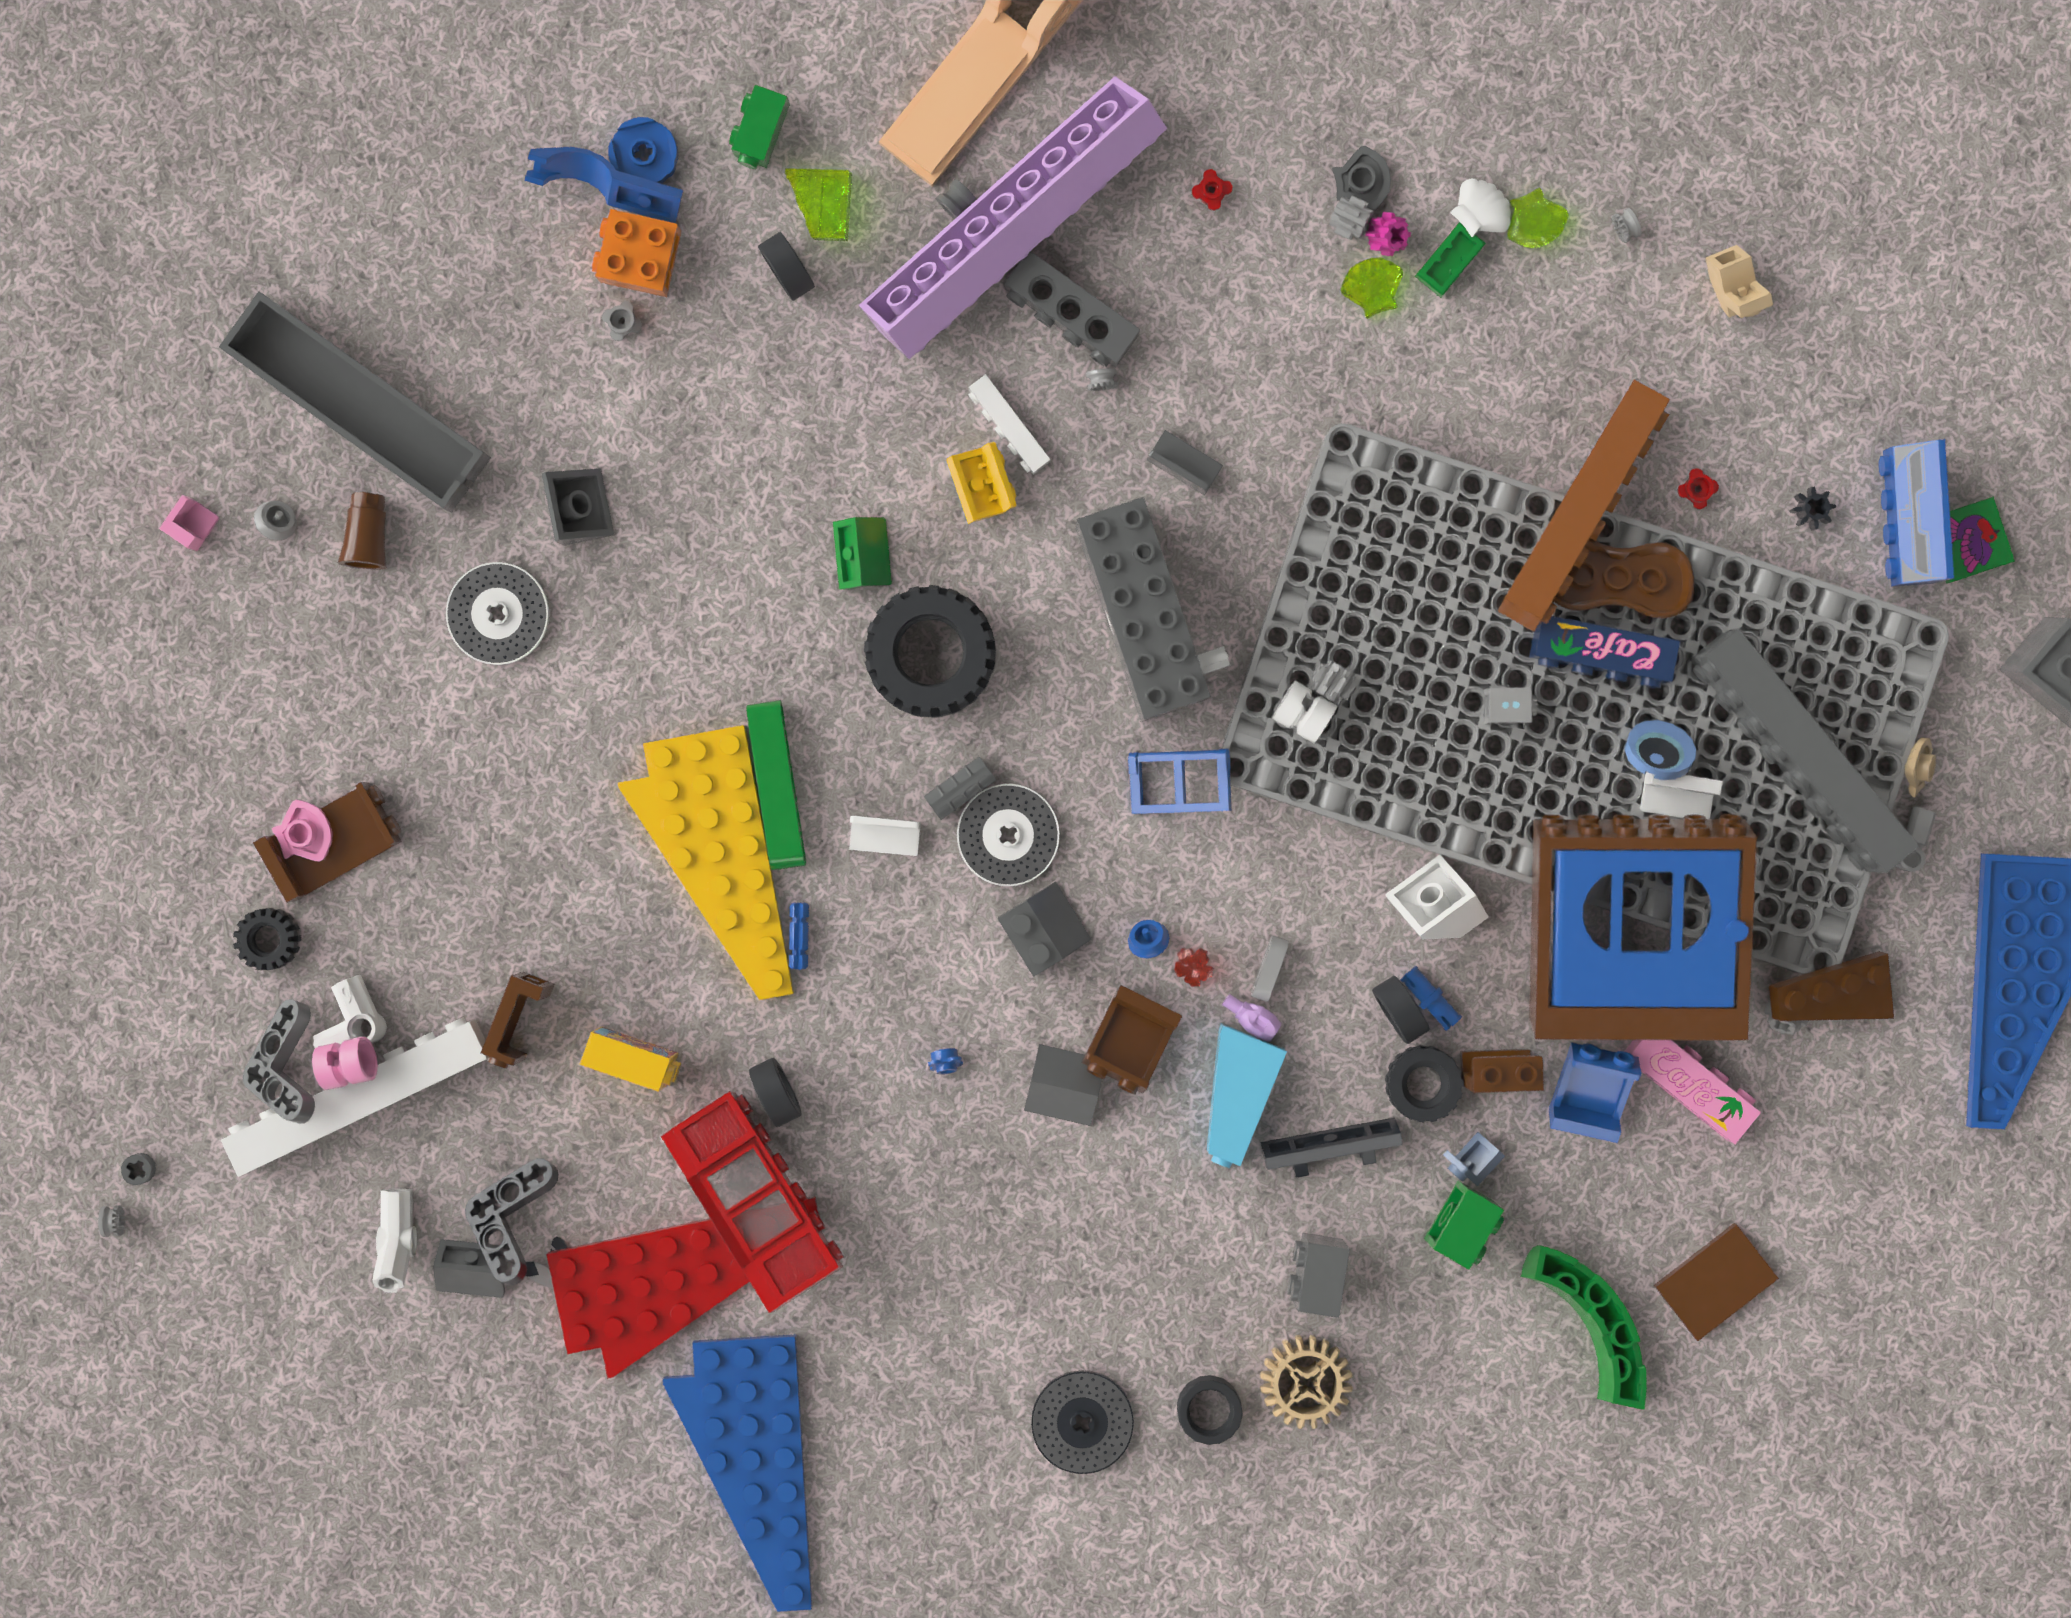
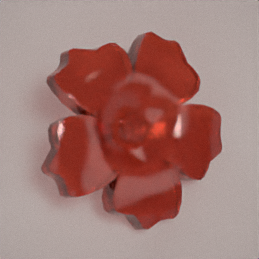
[1174,947,1214,987]

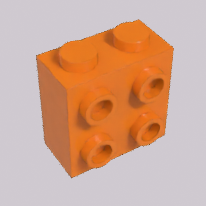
[592,209,682,297]

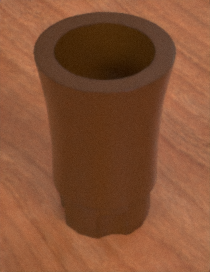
[338,492,387,570]

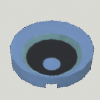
[1625,720,1696,780]

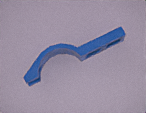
[525,147,683,223]

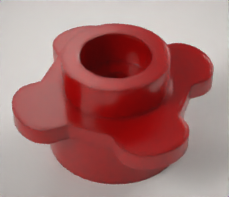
[1192,169,1233,211]
[1677,468,1719,510]

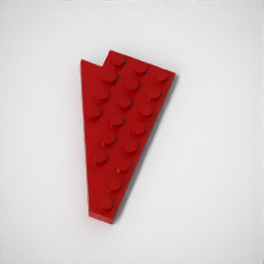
[546,1196,820,1379]

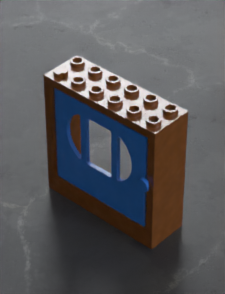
[1529,814,1757,1041]

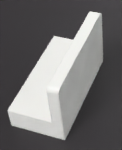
[1640,771,1723,819]
[849,816,921,856]

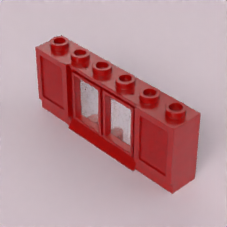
[660,1091,844,1313]

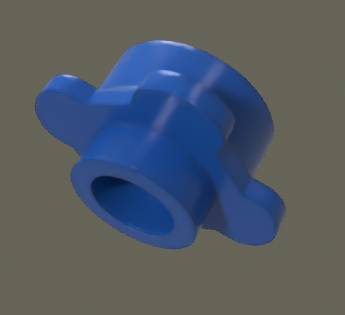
[928,1048,963,1075]

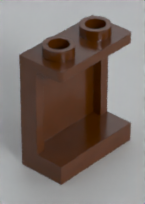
[481,971,555,1068]
[1081,985,1182,1095]
[1460,1049,1544,1093]

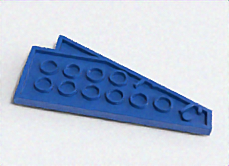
[1966,854,2071,1129]
[663,1334,812,1612]

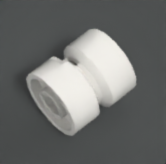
[1272,680,1337,744]

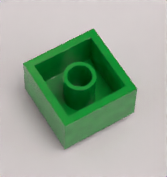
[1424,1180,1504,1270]

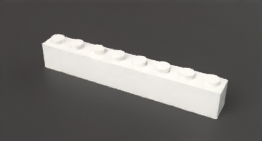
[221,1017,489,1177]

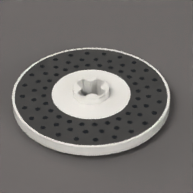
[446,562,549,665]
[957,784,1059,886]

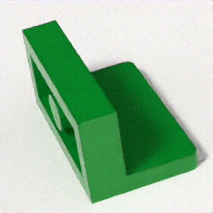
[833,517,892,590]

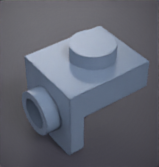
[1443,1132,1505,1187]

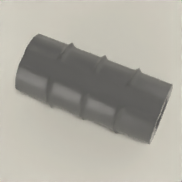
[924,757,996,820]

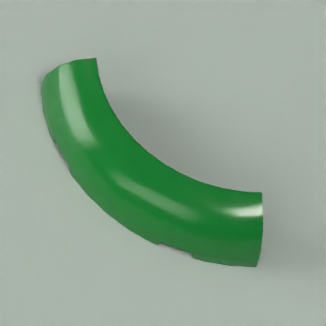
[1520,1245,1647,1410]

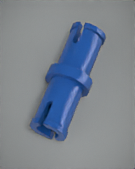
[1400,965,1462,1031]

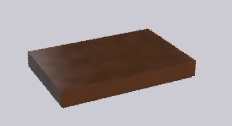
[1653,1223,1779,1341]

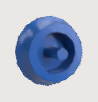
[1128,920,1170,959]

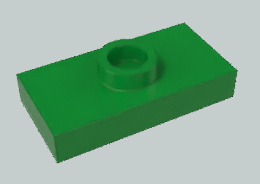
[1415,222,1486,298]

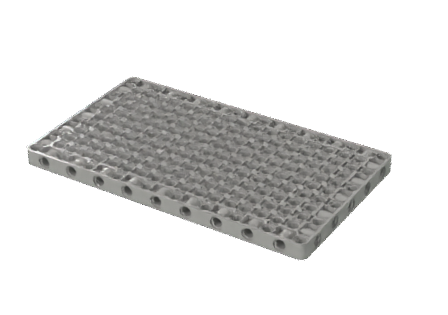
[1215,423,1949,975]

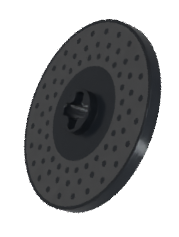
[1031,1370,1134,1474]

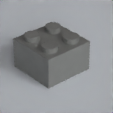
[1287,1232,1350,1318]

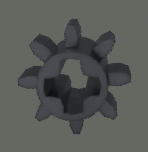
[1789,486,1836,531]

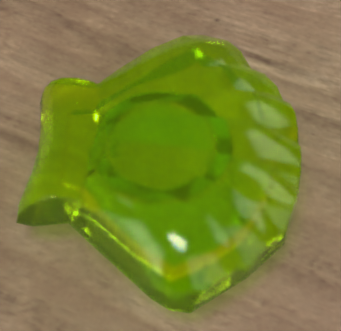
[1507,187,1569,249]
[1340,257,1403,319]

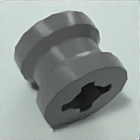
[935,179,977,219]

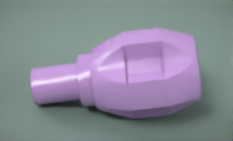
[1222,994,1281,1042]

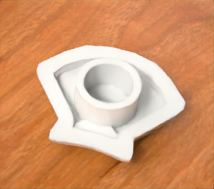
[1450,178,1511,237]

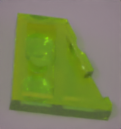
[785,168,852,241]

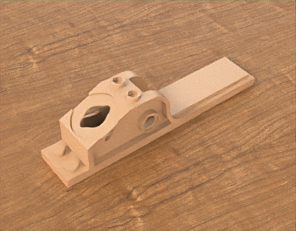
[879,0,1082,187]

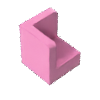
[159,495,219,551]

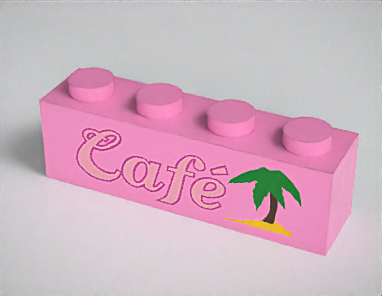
[1625,1040,1761,1144]

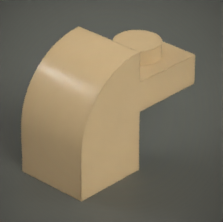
[1705,245,1773,318]

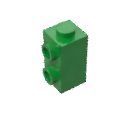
[729,85,790,170]

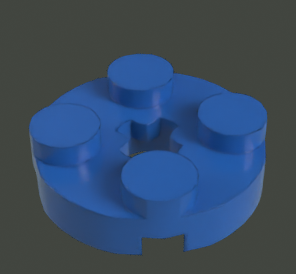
[608,117,678,184]

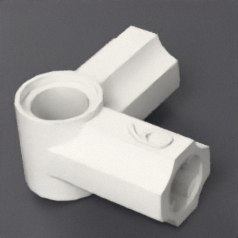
[313,975,387,1048]

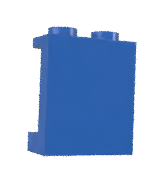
[1549,1042,1641,1143]

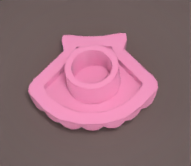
[272,800,333,861]

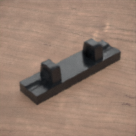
[1261,1117,1403,1178]

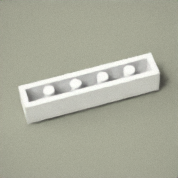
[968,374,1050,475]

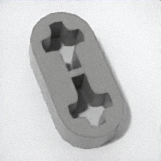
[1251,935,1289,1002]

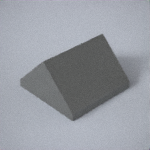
[542,468,614,546]
[1024,1044,1102,1126]

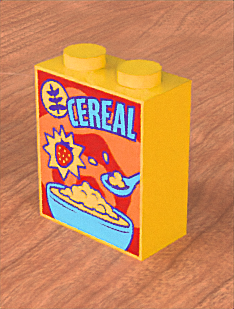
[580,1027,681,1092]

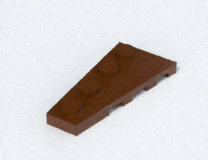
[1769,951,1894,1021]

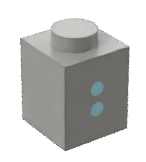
[1484,687,1538,724]

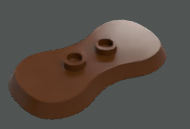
[1553,538,1694,618]

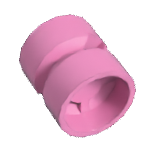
[312,1036,378,1090]

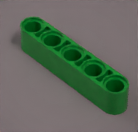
[746,700,806,871]

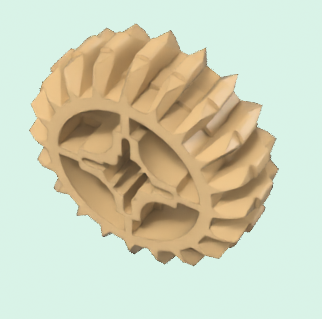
[1260,1335,1353,1429]

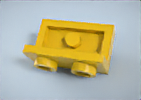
[946,442,1017,524]

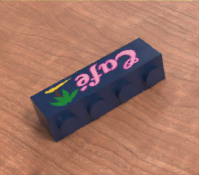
[1529,616,1680,688]

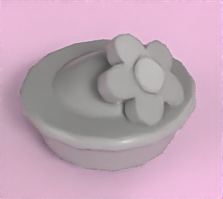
[254,501,297,541]

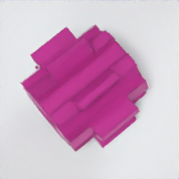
[1365,212,1411,256]

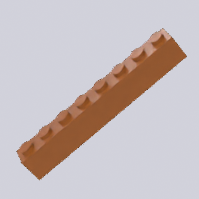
[1498,380,1670,631]

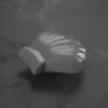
[1332,146,1391,211]

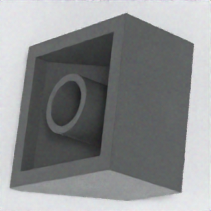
[997,881,1092,977]

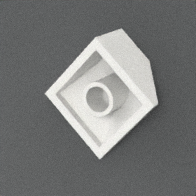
[1385,855,1488,940]

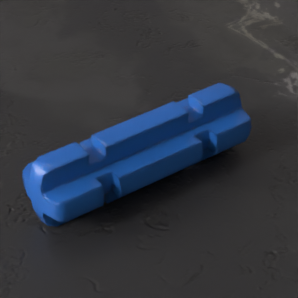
[789,902,809,969]

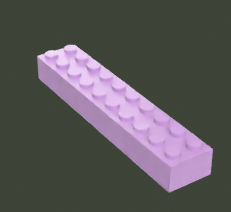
[859,76,1167,359]

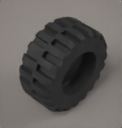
[864,585,996,718]

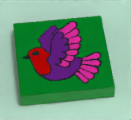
[1946,496,2015,584]

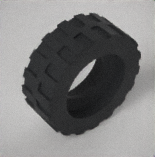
[1385,1045,1464,1123]

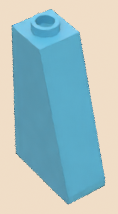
[1206,1023,1287,1168]

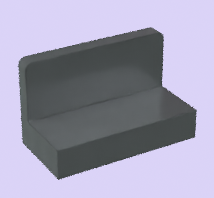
[1147,430,1223,496]
[433,1239,508,1298]

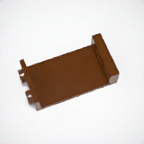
[253,782,402,903]

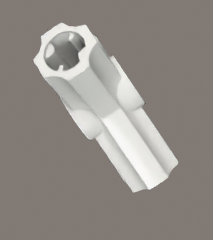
[373,1188,417,1293]

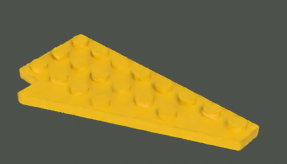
[618,725,794,1000]

